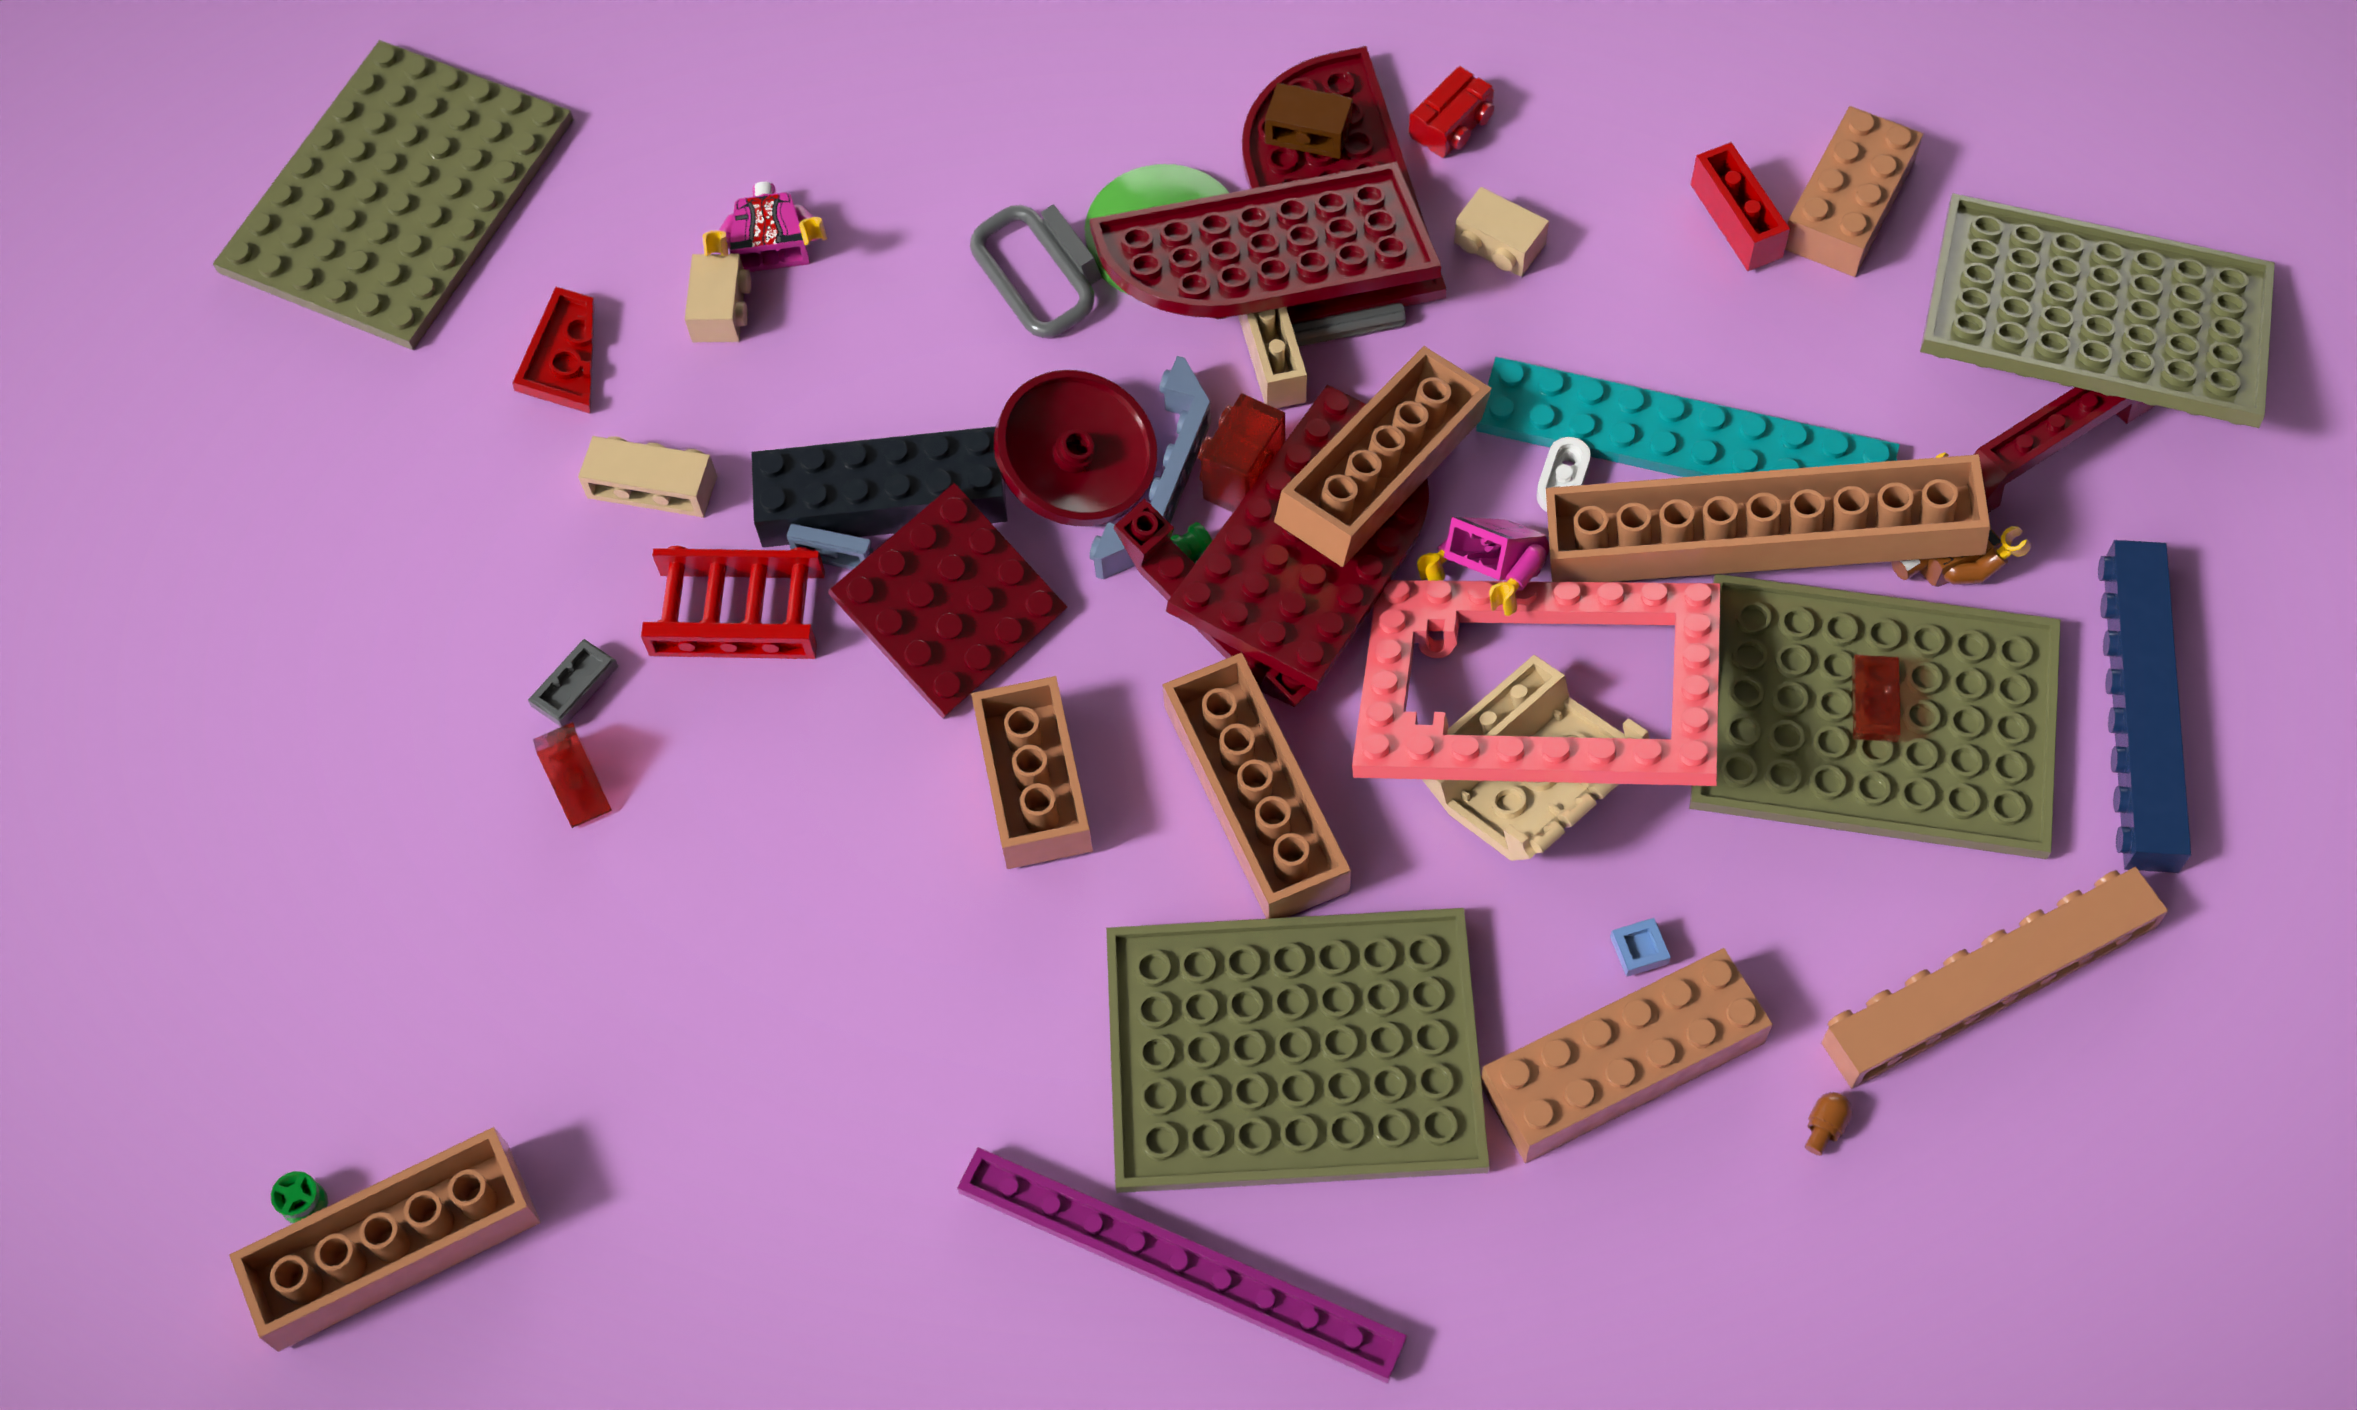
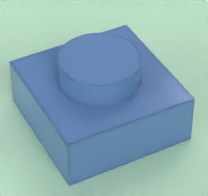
[1610,918,1671,977]

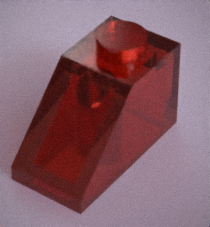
[533,722,612,828]

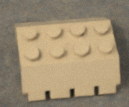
[1422,655,1650,861]

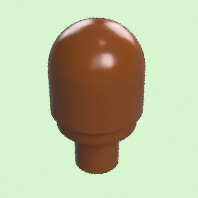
[1805,1092,1852,1156]

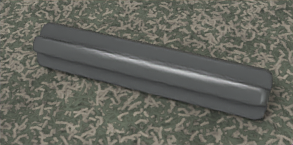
[1291,302,1406,347]

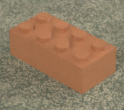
[1785,106,1924,277]
[971,676,1093,869]

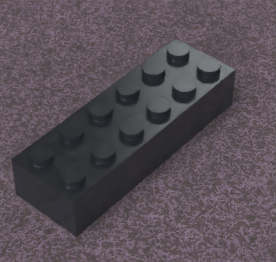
[751,426,1008,548]

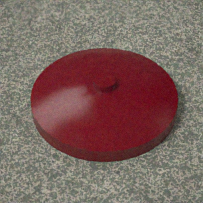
[994,370,1157,526]

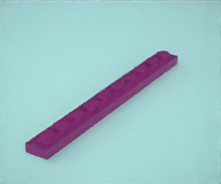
[957,1147,1407,1384]

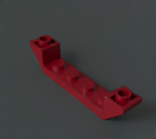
[1973,387,2154,513]
[1114,498,1313,707]

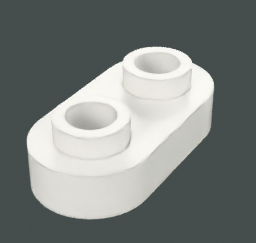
[1536,437,1590,512]

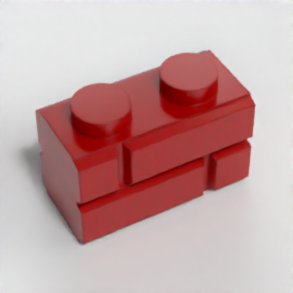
[1409,66,1495,158]

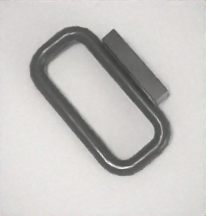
[970,204,1102,338]

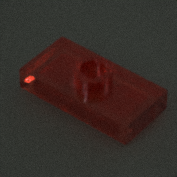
[1852,655,1901,742]

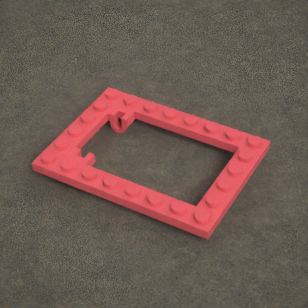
[1352,580,1720,786]

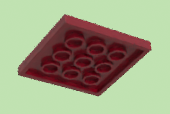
[828,483,1067,719]

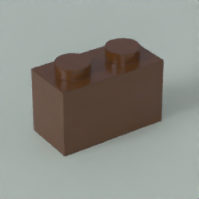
[1265,83,1353,159]

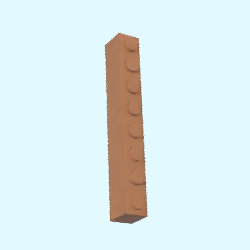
[1821,867,2168,1089]

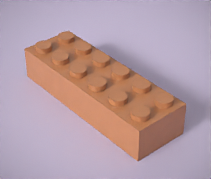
[1274,346,1492,567]
[1162,653,1351,919]
[1481,948,1773,1163]
[229,1127,541,1352]

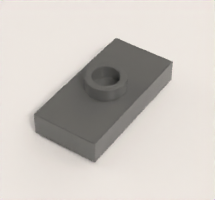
[528,639,619,728]

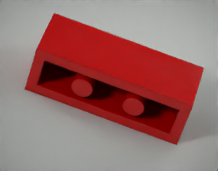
[1690,142,1790,271]

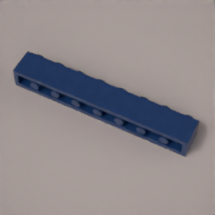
[2098,540,2191,873]

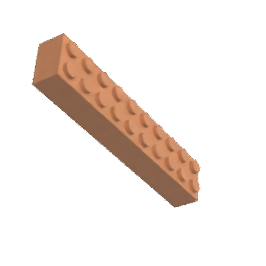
[1546,454,1990,582]

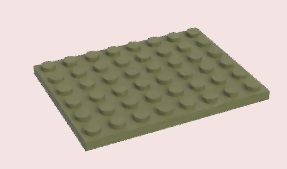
[213,40,574,350]
[1920,193,2275,428]
[1689,574,2061,860]
[1106,908,1490,1193]

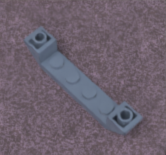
[1090,356,1211,580]

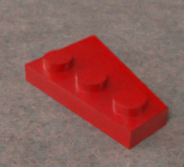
[512,286,594,414]

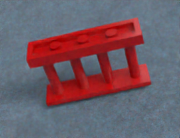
[641,546,825,659]

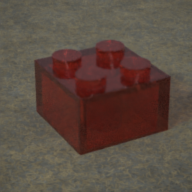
[1198,393,1286,513]

